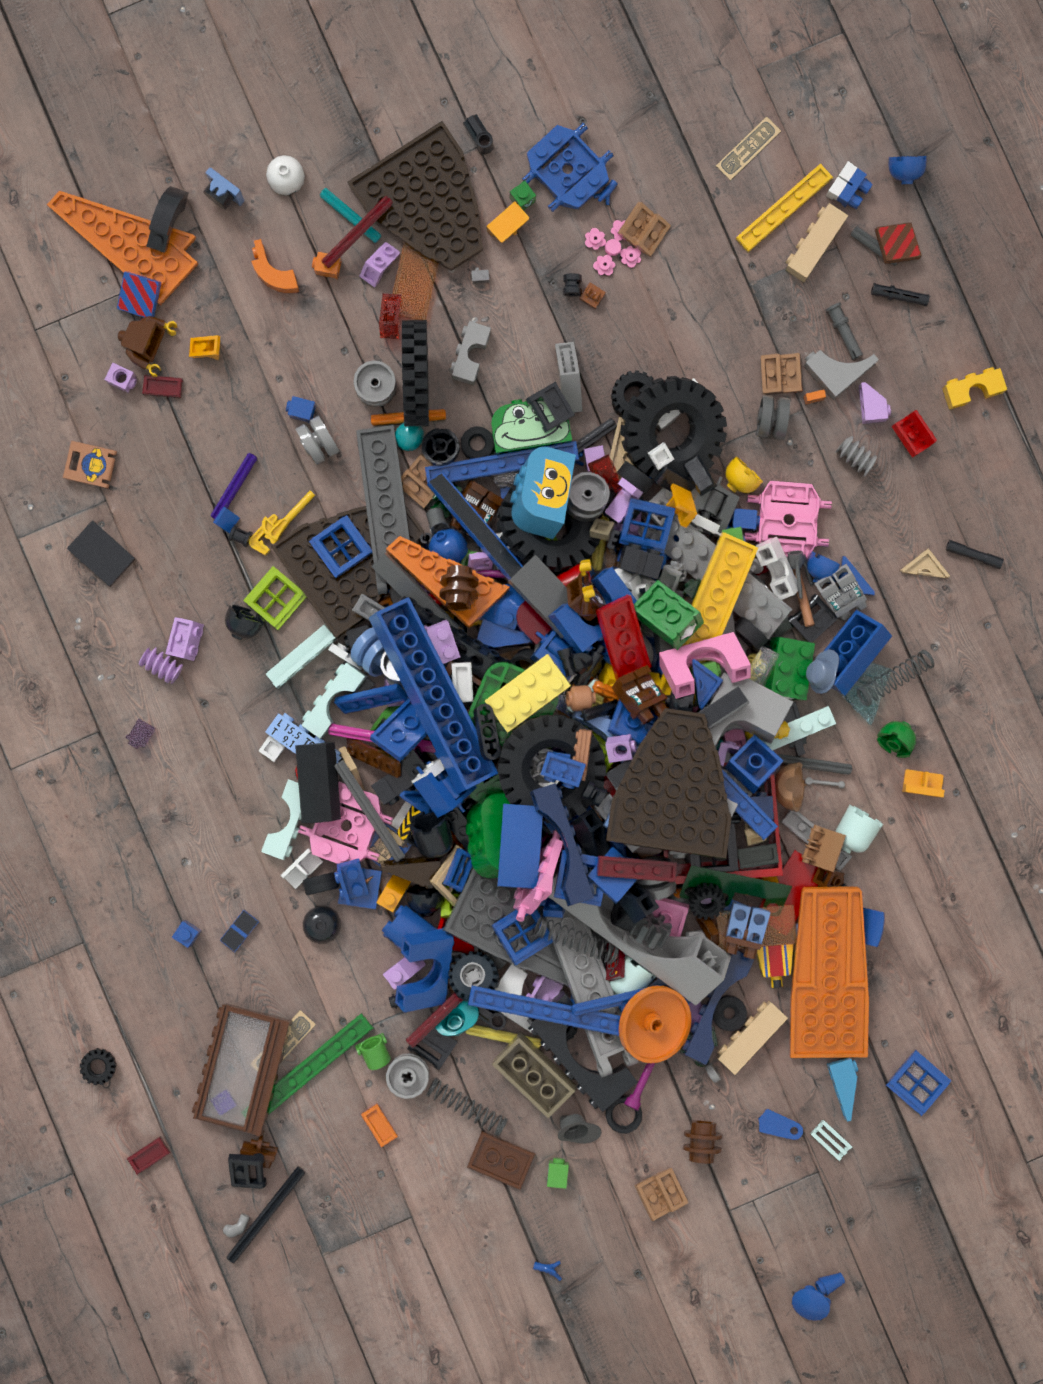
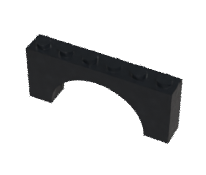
[527,991,638,1112]

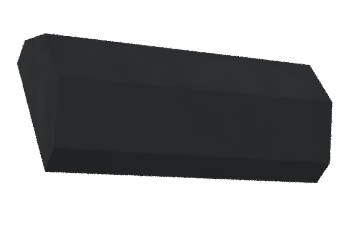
[295,742,341,823]

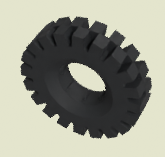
[402,320,429,427]
[620,376,727,479]
[496,477,602,576]
[498,714,606,823]

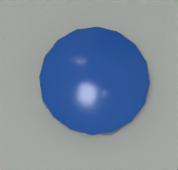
[792,1285,831,1321]

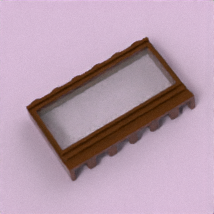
[192,1003,293,1137]

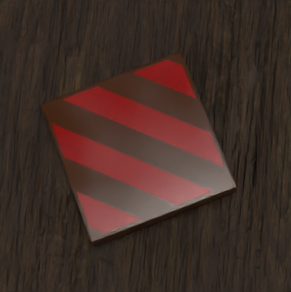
[875,222,922,264]

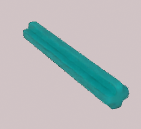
[320,188,381,243]

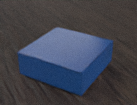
[213,507,240,534]

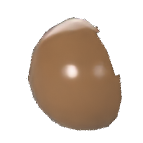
[775,762,806,812]

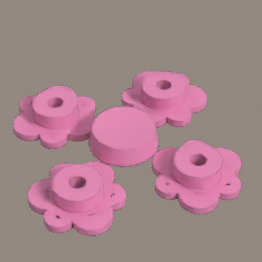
[585,220,641,276]

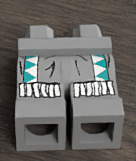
[814,564,867,620]

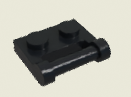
[526,382,575,433]
[788,594,839,643]
[407,1028,458,1071]
[228,1153,267,1189]

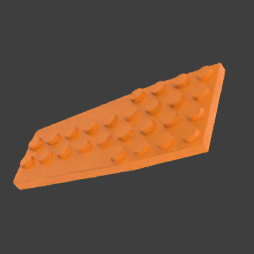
[789,886,869,1058]

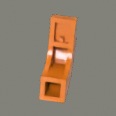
[251,239,300,293]

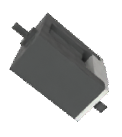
[690,477,740,540]

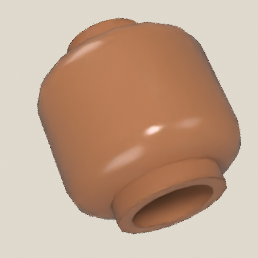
[566,685,596,711]

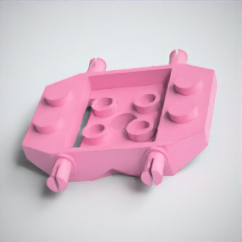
[744,481,832,560]
[298,782,393,864]
[513,830,564,922]

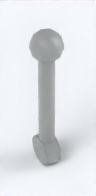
[805,777,845,789]

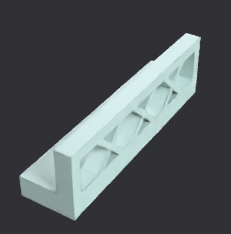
[266,625,337,689]

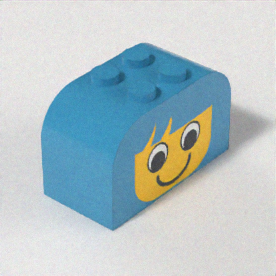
[510,447,576,539]

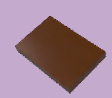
[467,1131,535,1190]

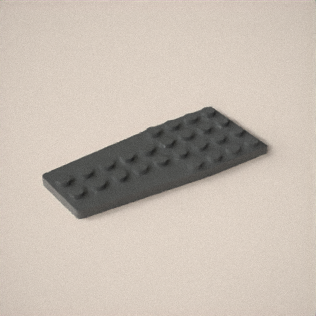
[443,867,608,987]

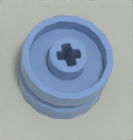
[350,627,385,677]

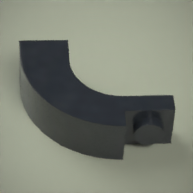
[147,186,189,253]

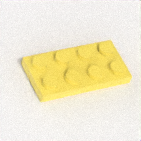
[485,654,571,733]

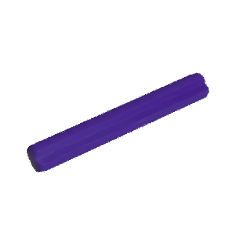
[211,453,257,519]

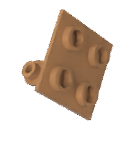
[801,825,846,872]

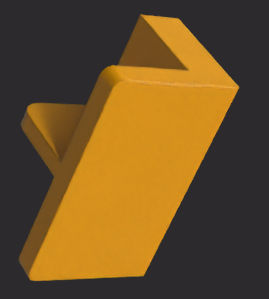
[486,202,529,243]
[666,483,697,528]
[902,769,945,798]

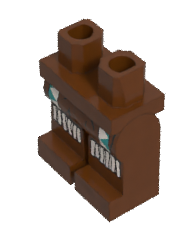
[450,480,503,539]
[611,665,667,725]

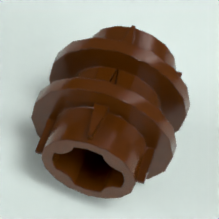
[439,565,479,611]
[683,1120,723,1164]

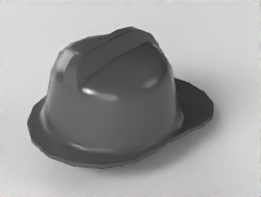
[558,1114,602,1144]

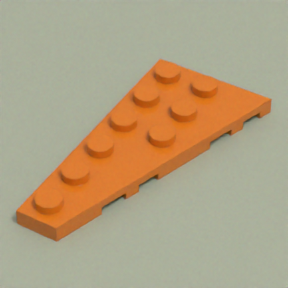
[386,536,510,628]

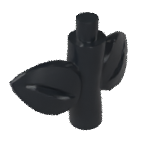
[572,644,606,686]

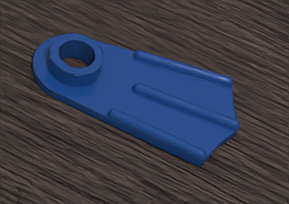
[758,1109,803,1140]

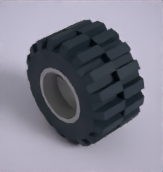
[448,951,500,1002]

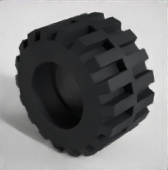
[611,370,654,417]

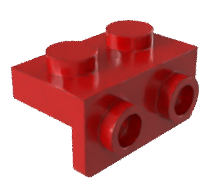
[891,410,937,458]

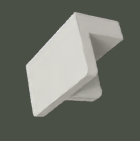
[281,848,323,889]

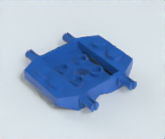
[522,123,614,212]

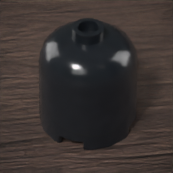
[410,811,453,859]

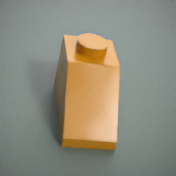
[376,875,411,912]

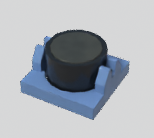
[203,168,244,210]

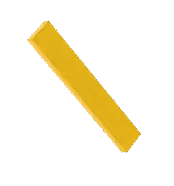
[736,163,833,253]

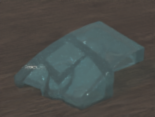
[842,662,892,725]

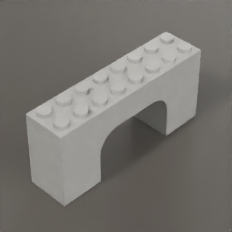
[704,673,793,818]

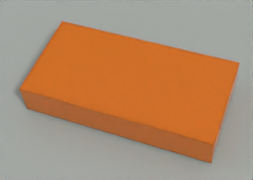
[361,1103,398,1147]

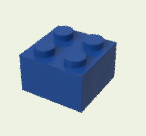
[725,734,784,794]

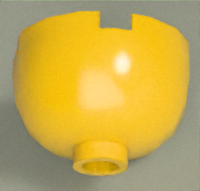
[725,456,763,493]

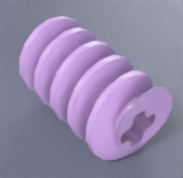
[139,647,183,685]

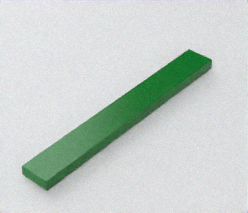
[241,1013,374,1118]

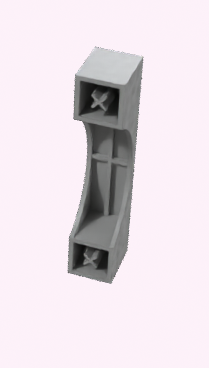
[548,842,731,1005]

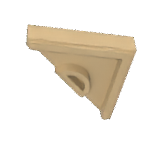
[900,548,950,578]
[339,746,365,791]

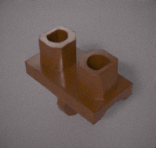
[240,1135,278,1169]

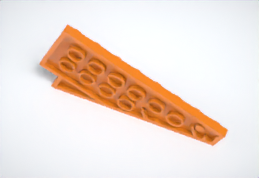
[47,191,198,306]

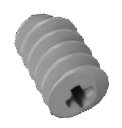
[835,436,877,477]

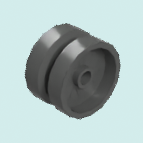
[757,395,790,440]

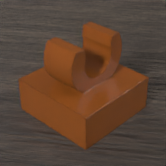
[579,283,606,310]

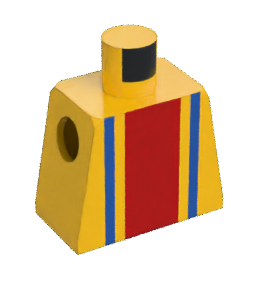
[756,943,793,988]

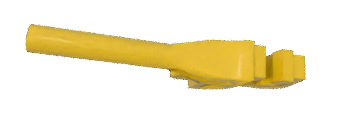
[249,491,315,556]

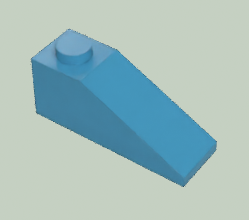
[827,1058,858,1122]

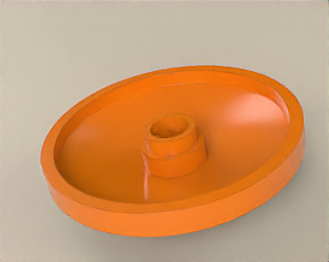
[619,985,691,1063]

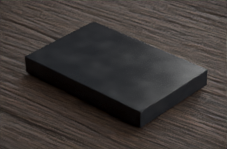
[67,520,136,587]

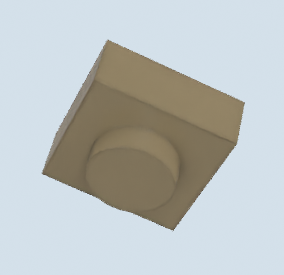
[590,518,614,541]

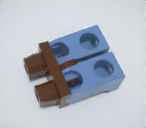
[724,901,771,959]

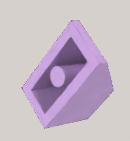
[859,382,891,424]
[383,957,426,990]

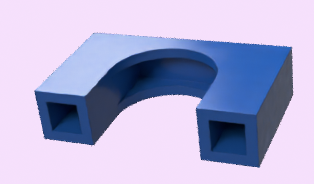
[548,567,637,653]
[395,928,454,1013]

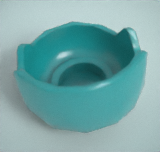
[395,423,425,451]

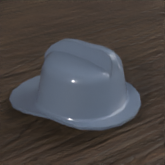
[806,650,839,694]

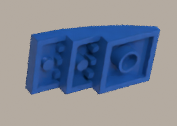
[497,804,543,889]

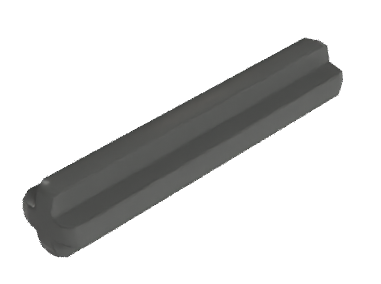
[851,226,898,266]

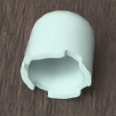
[835,805,883,853]
[609,954,656,995]

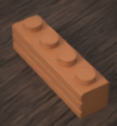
[573,729,593,781]

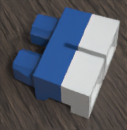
[826,161,873,209]

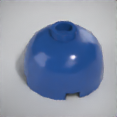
[888,156,927,184]
[429,528,468,563]
[807,551,844,584]

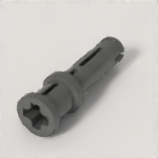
[825,302,863,360]

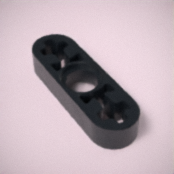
[473,703,501,761]

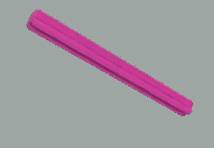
[328,724,436,753]

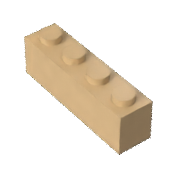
[785,203,848,282]
[717,1001,788,1075]

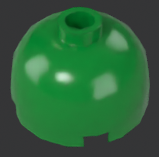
[877,721,916,758]

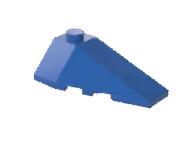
[481,584,526,630]

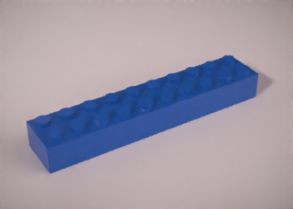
[369,597,498,794]

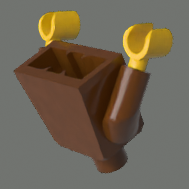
[118,316,178,377]
[566,559,603,621]

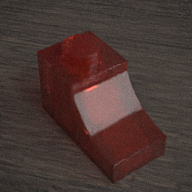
[379,293,402,339]
[588,454,622,493]

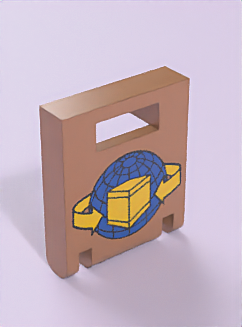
[63,441,117,489]

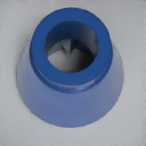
[815,1272,845,1296]

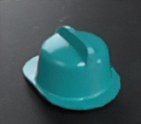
[435,1001,479,1036]

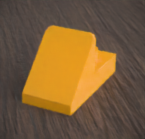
[189,335,221,360]

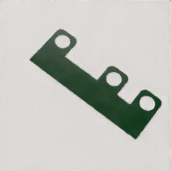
[680,865,792,917]

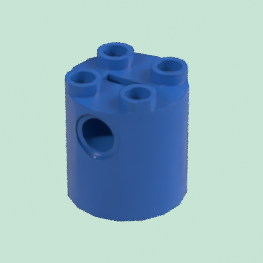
[382,905,437,950]

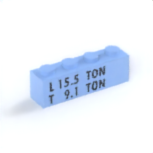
[265,713,343,763]

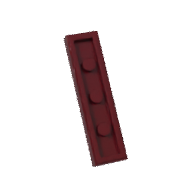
[597,856,677,882]

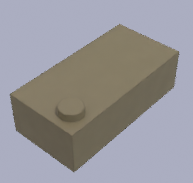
[492,1032,576,1118]

